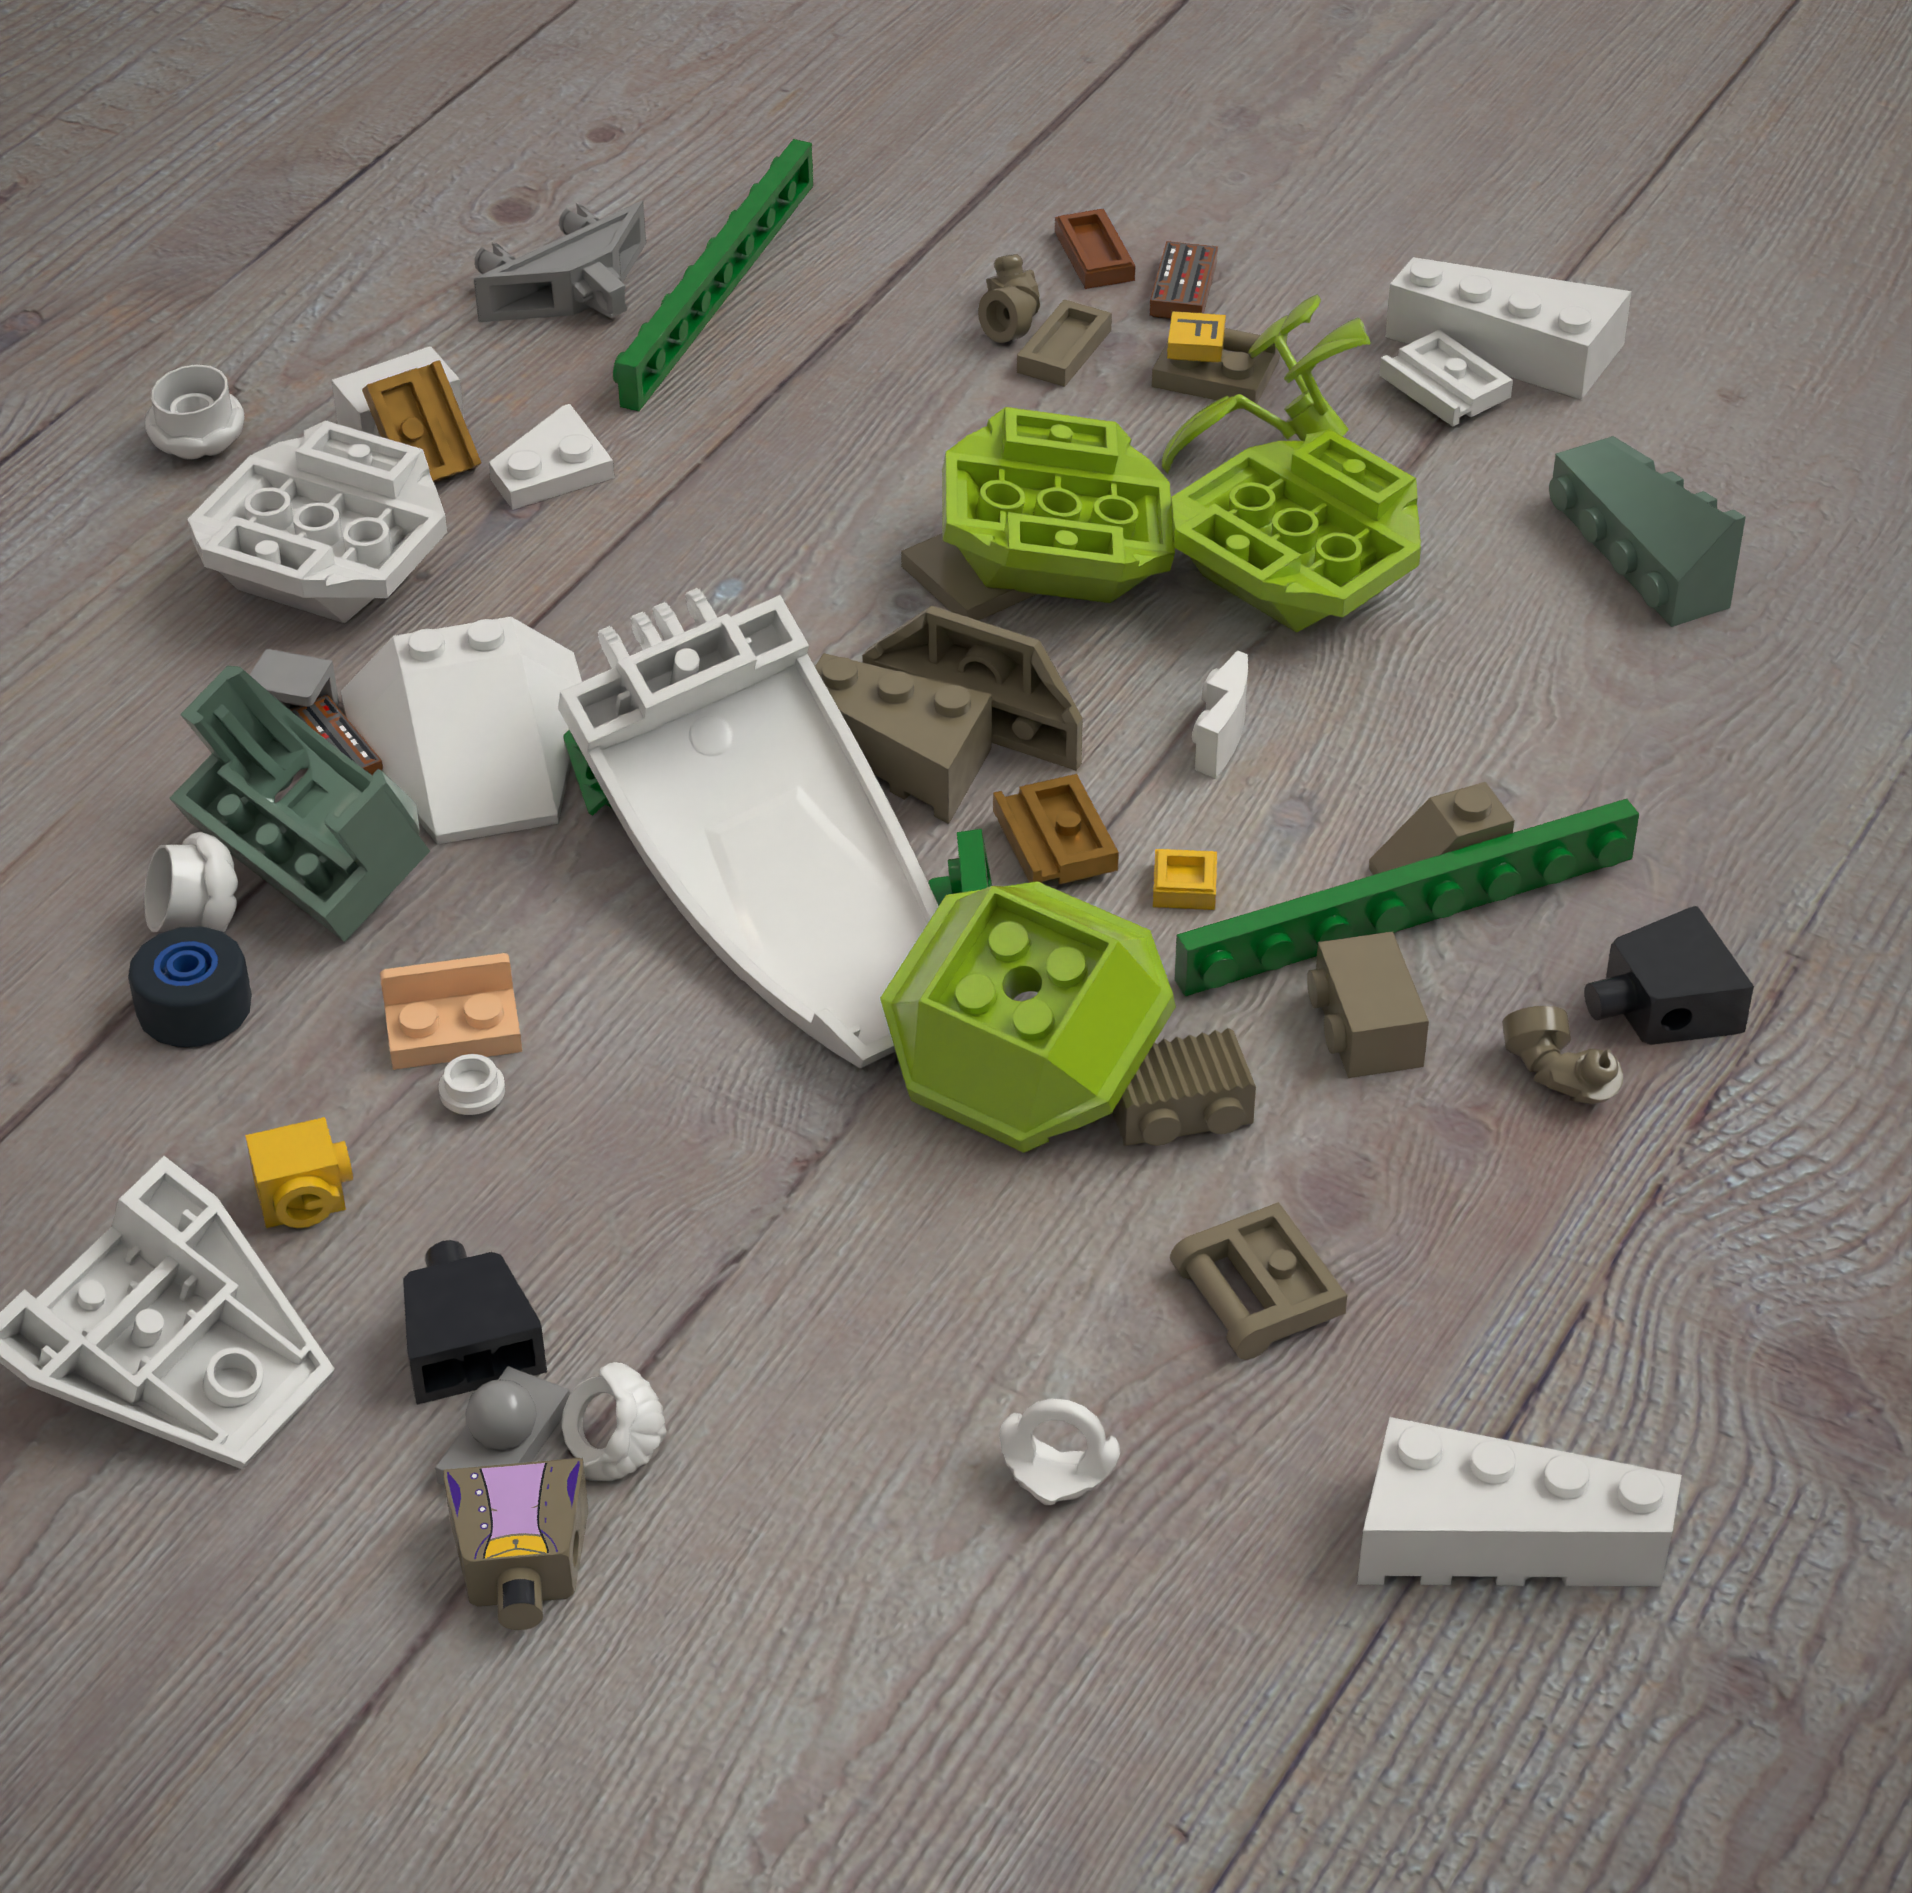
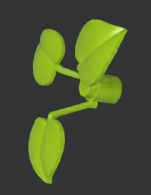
[1162,294,1371,474]

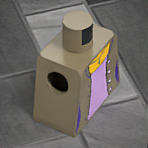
[443,1458,588,1630]

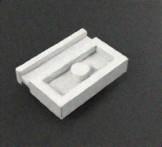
[1379,330,1513,427]

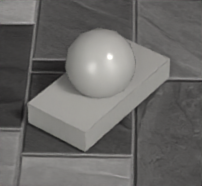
[435,1366,570,1486]

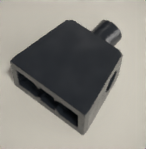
[1584,906,1754,1045]
[403,1240,547,1405]

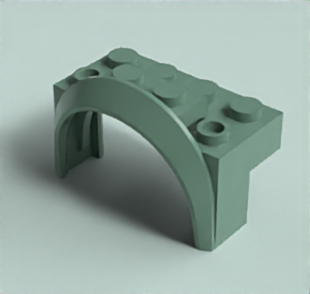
[170,665,430,942]

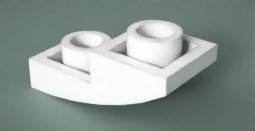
[1192,650,1248,779]

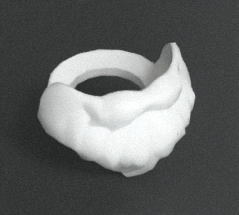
[562,1362,667,1481]
[999,1398,1120,1505]

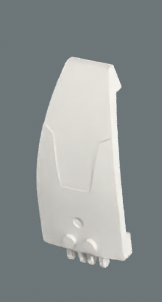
[558,588,939,1068]

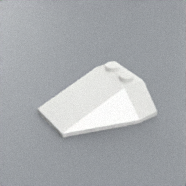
[341,617,582,845]
[0,1156,335,1470]

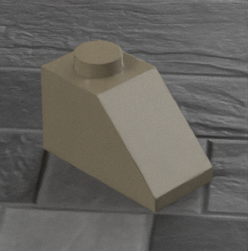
[1369,782,1515,875]

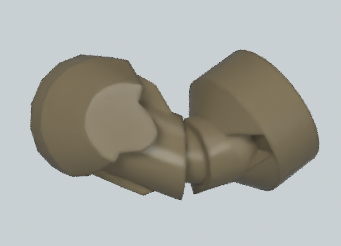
[978,254,1040,343]
[1502,1006,1623,1104]

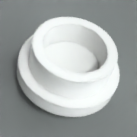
[438,1054,505,1115]

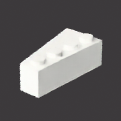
[1385,257,1632,400]
[1357,1417,1682,1587]

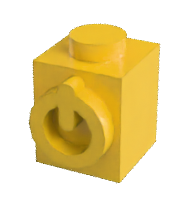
[245,1117,353,1228]

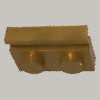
[362,360,482,483]
[993,774,1119,884]

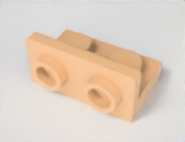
[380,953,522,1070]

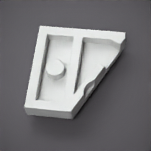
[489,404,614,510]

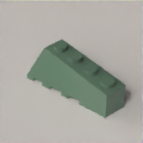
[1549,436,1746,627]

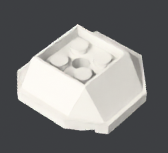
[188,420,447,623]

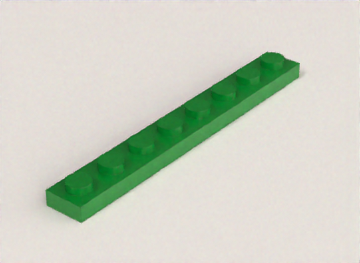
[613,139,813,412]
[1174,798,1639,997]

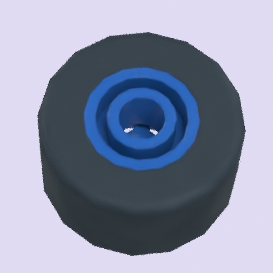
[128,926,252,1047]

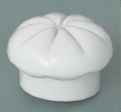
[145,365,244,459]
[144,832,238,933]

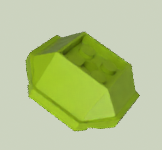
[942,407,1175,603]
[1171,429,1421,633]
[880,881,1176,1153]

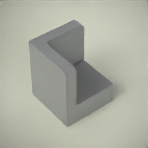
[250,648,339,709]

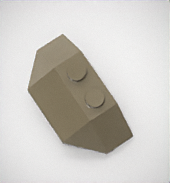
[862,606,1083,771]

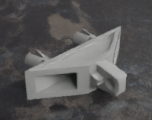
[474,200,646,322]

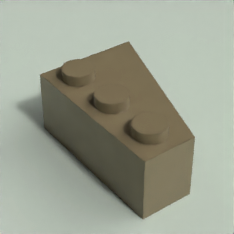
[815,653,992,824]

